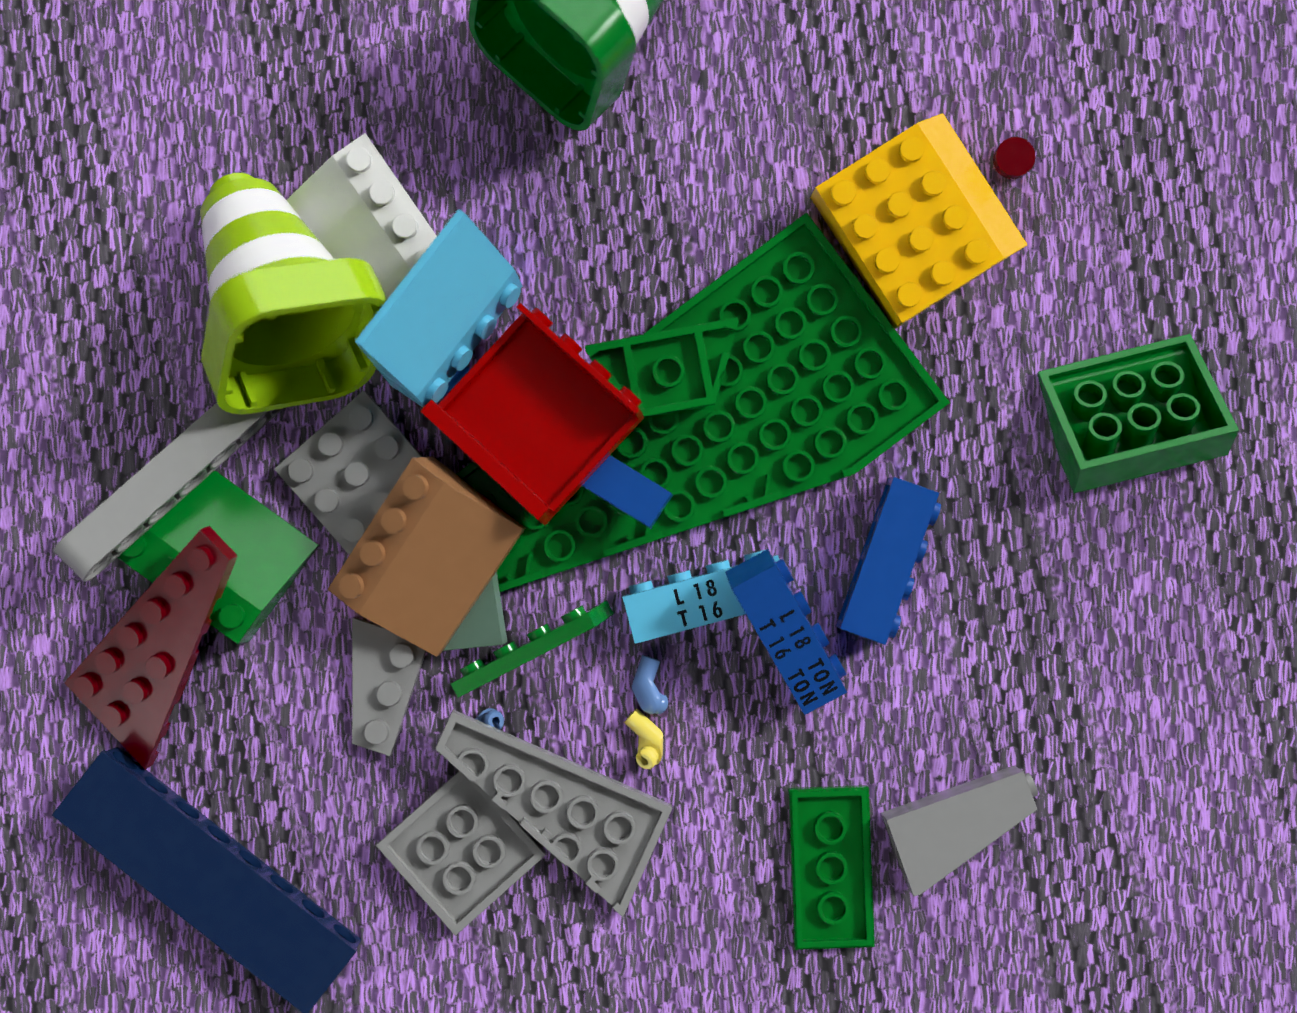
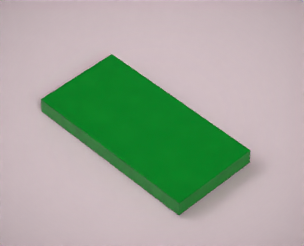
[788,785,875,950]

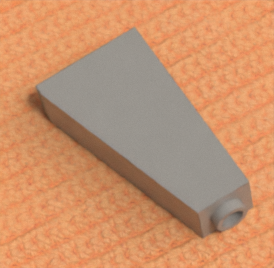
[881,765,1038,897]

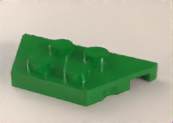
[585,317,739,418]

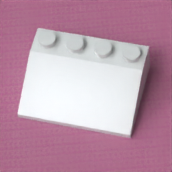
[286,133,437,299]

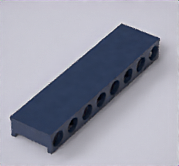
[52,747,362,1013]

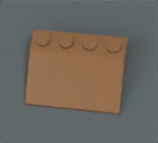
[327,456,525,657]

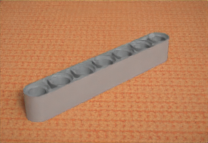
[54,403,283,582]

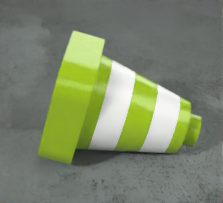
[200,173,387,414]

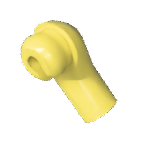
[624,708,663,769]

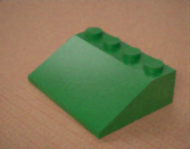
[1037,334,1239,494]
[117,470,319,644]

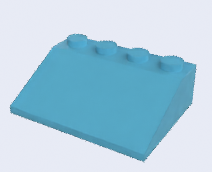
[354,209,523,407]

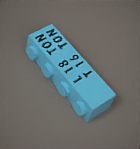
[622,549,779,644]

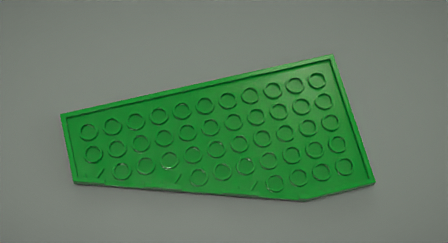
[456,212,950,592]

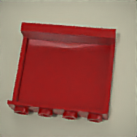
[420,303,644,525]

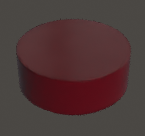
[993,137,1036,179]

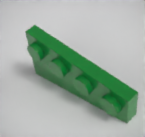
[451,600,614,698]

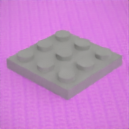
[274,390,423,555]
[376,771,546,936]

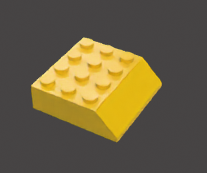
[810,113,1028,329]

